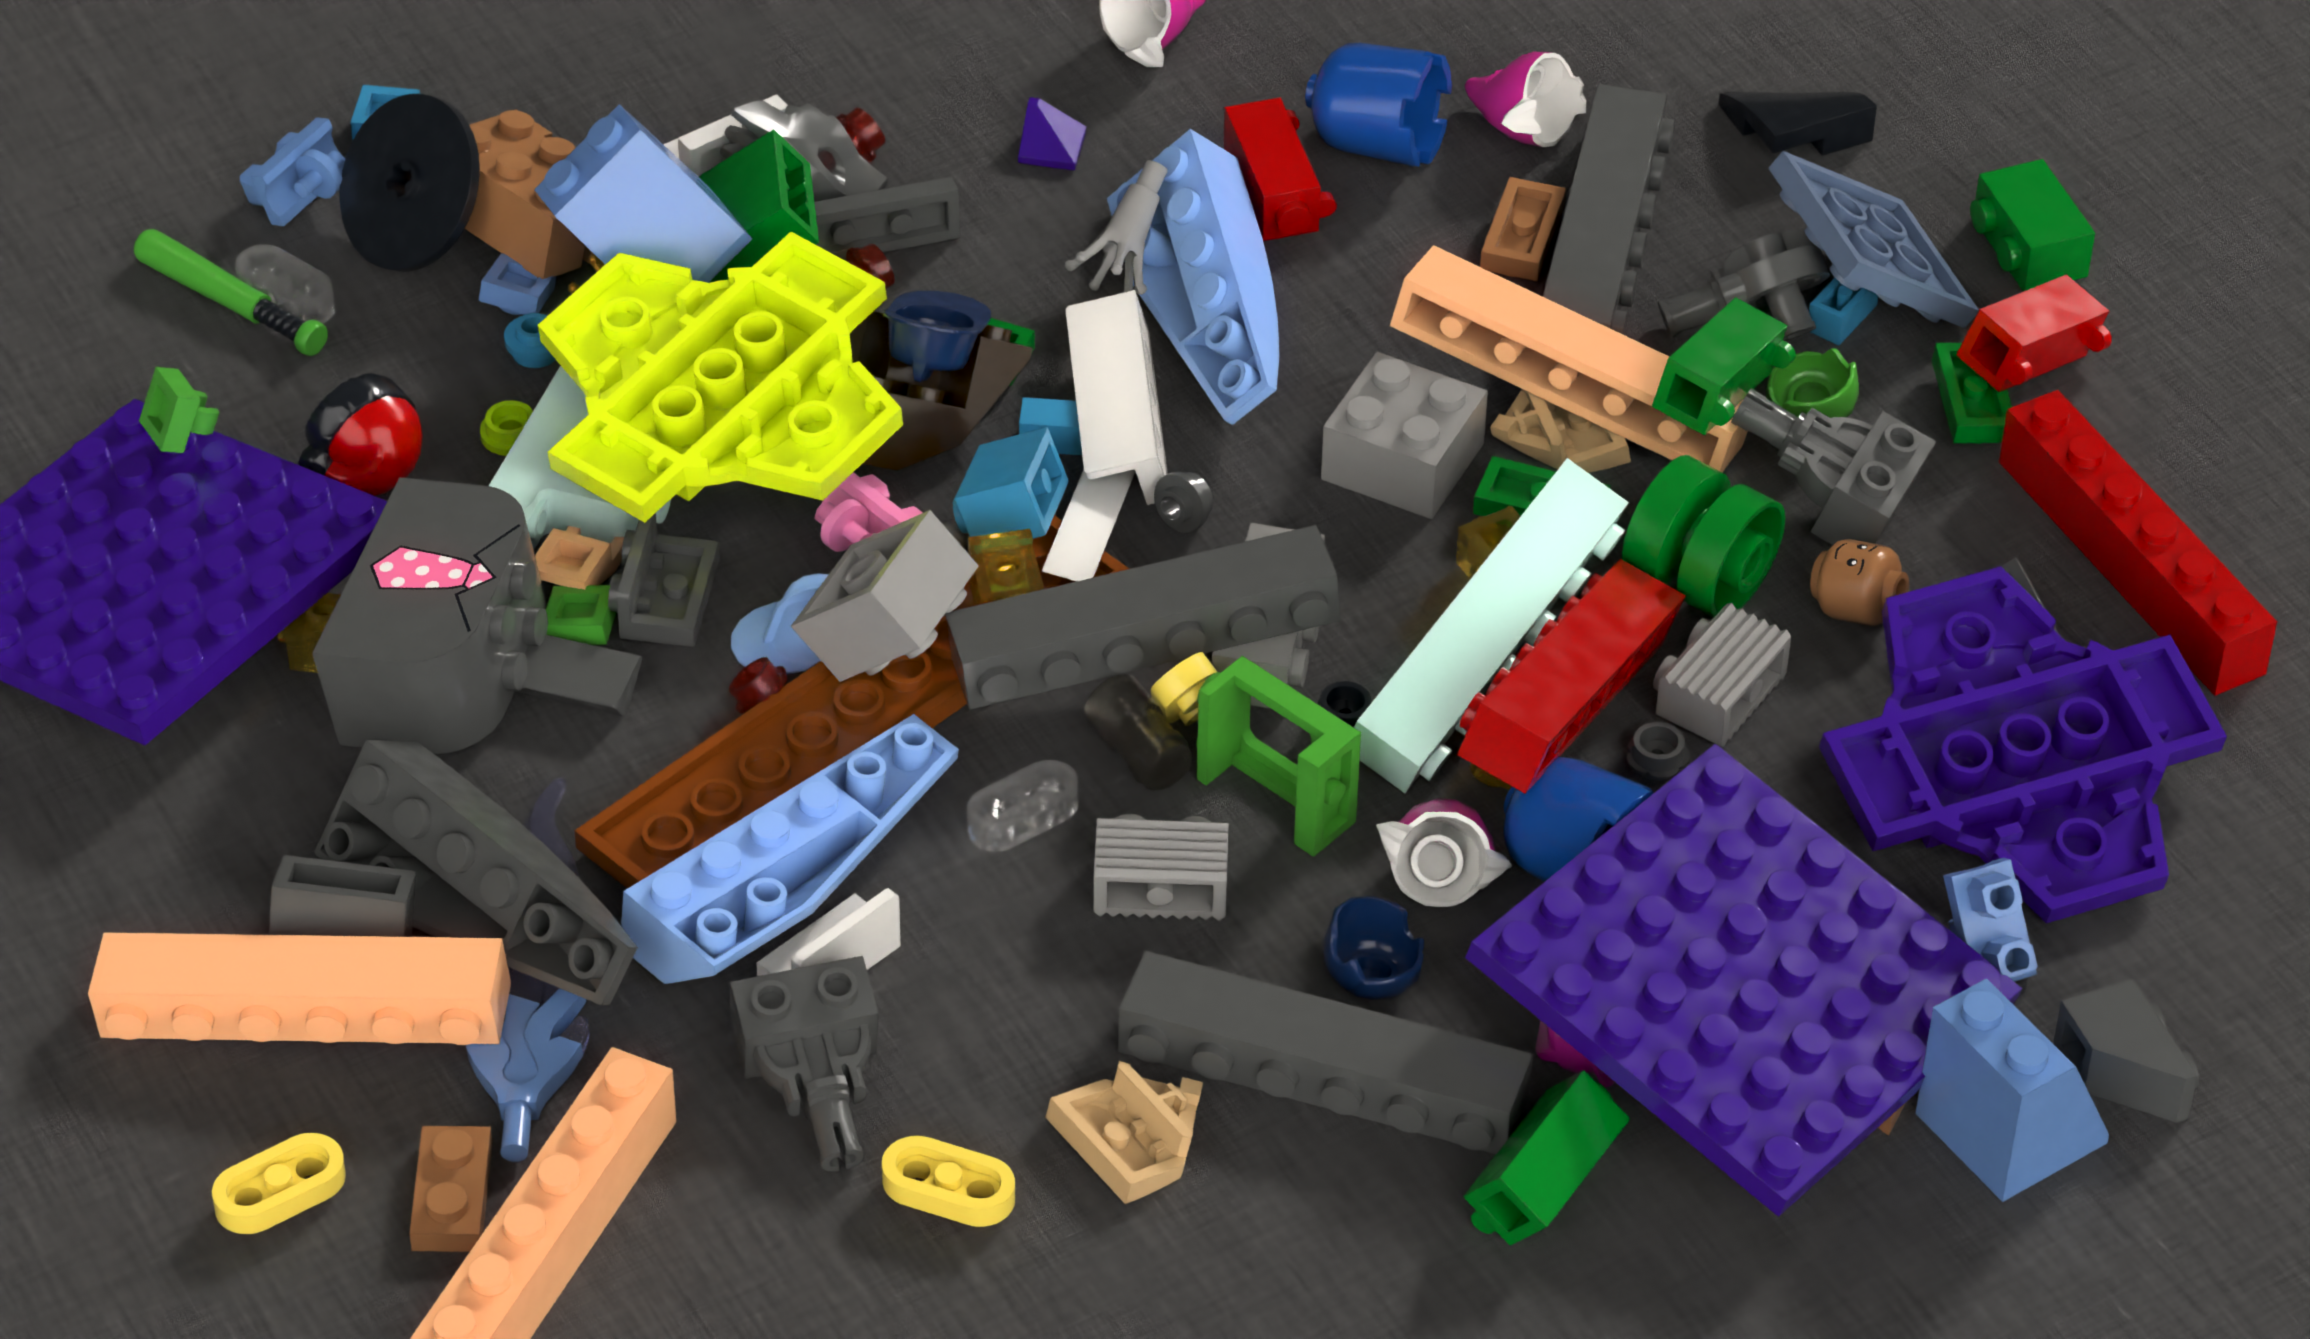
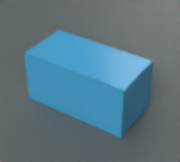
[1809,278,1878,346]
[1019,397,1082,455]

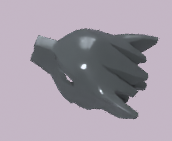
[720,100,888,202]

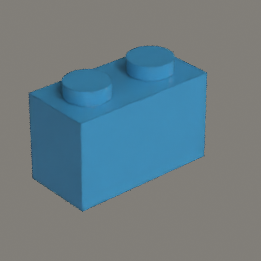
[953,427,1069,553]

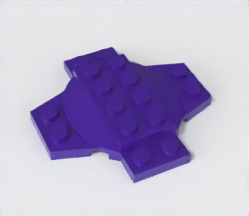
[1819,566,2227,924]

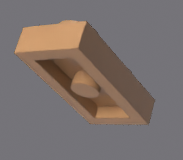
[1480,177,1567,281]
[409,1126,493,1252]

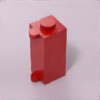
[1223,97,1337,241]
[1956,274,2112,392]

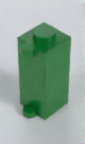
[1652,297,1796,435]
[1463,1070,1630,1246]

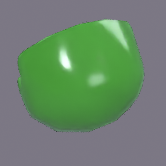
[1766,348,1859,418]

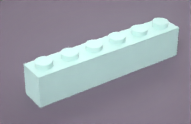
[1354,458,1629,793]

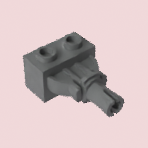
[1731,388,1936,545]
[730,956,879,1172]

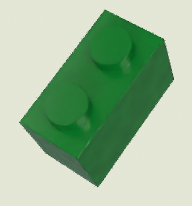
[1970,159,2095,292]

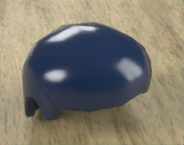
[1323,896,1424,1000]

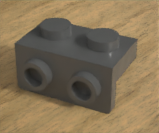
[608,513,720,647]

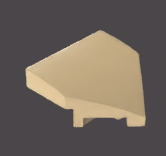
[1490,389,1631,473]
[1045,1061,1203,1204]

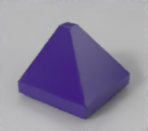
[1018,97,1087,170]

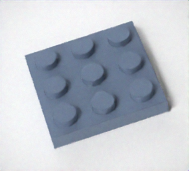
[1768,151,1979,328]

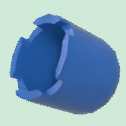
[1305,43,1452,167]
[1503,757,1654,882]

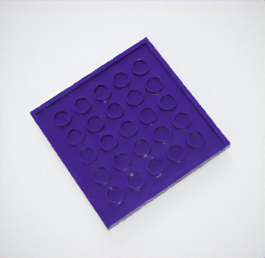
[0,398,387,746]
[1465,744,2023,1217]

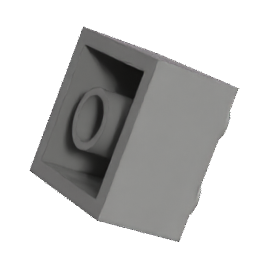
[1321,352,1488,519]
[791,510,979,682]

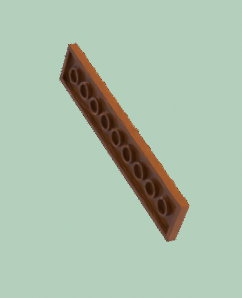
[574,515,1129,889]

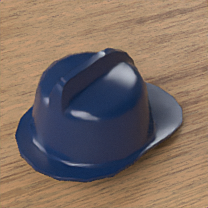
[883,291,991,383]

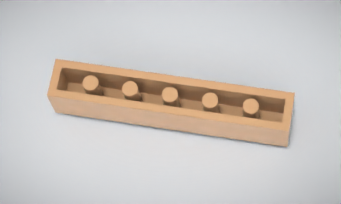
[1390,245,1748,473]
[88,933,511,1045]
[410,1047,676,1339]

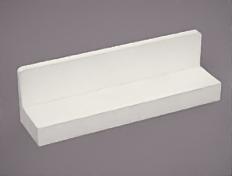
[1066,290,1168,505]

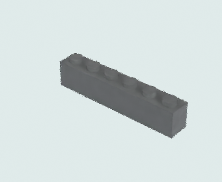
[1543,84,1675,335]
[945,525,1341,710]
[1118,950,1533,1154]

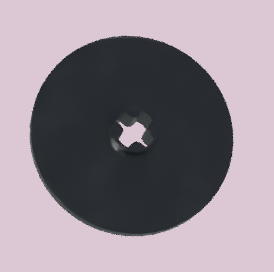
[340,94,480,272]

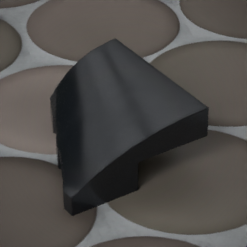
[1718,91,1877,156]

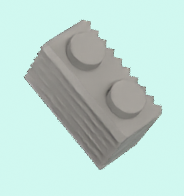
[1653,603,1791,747]
[1093,814,1229,921]

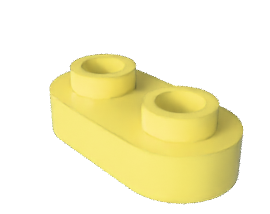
[1151,652,1217,726]
[212,1133,346,1234]
[882,1136,1015,1227]

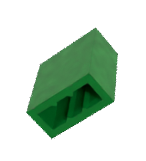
[698,129,819,283]

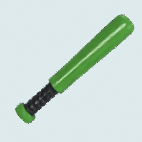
[134,229,328,356]

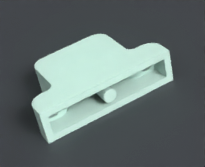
[489,366,671,550]

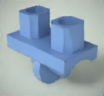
[240,117,345,226]
[1943,858,2038,981]

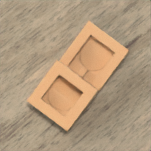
[535,526,624,590]

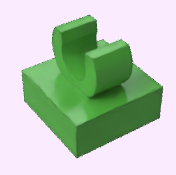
[139,367,220,453]

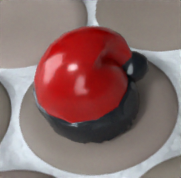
[298,373,423,496]

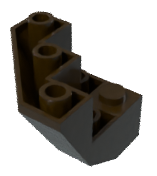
[850,311,1033,471]

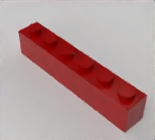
[1999,389,2278,696]
[1457,559,1686,794]

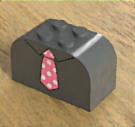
[312,477,548,754]

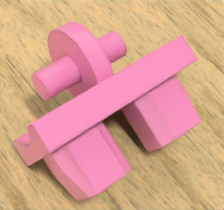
[814,472,923,552]

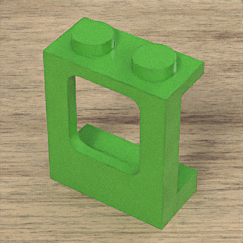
[1196,656,1361,857]

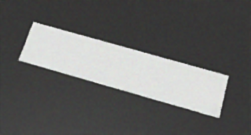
[1042,469,1135,582]

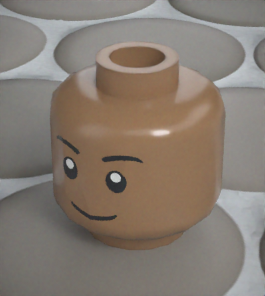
[1810,539,1909,626]

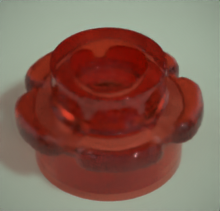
[836,107,886,162]
[846,243,895,289]
[729,657,788,714]

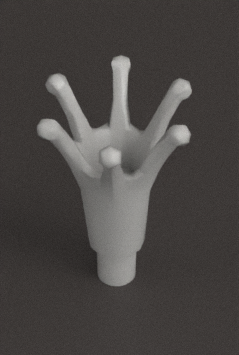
[1065,160,1168,295]

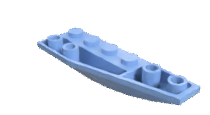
[1106,129,1279,425]
[621,714,959,984]

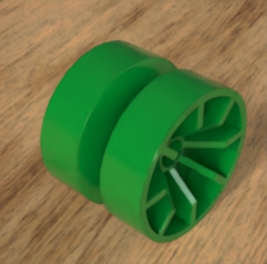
[1622,455,1786,618]

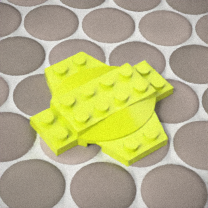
[538,232,903,523]

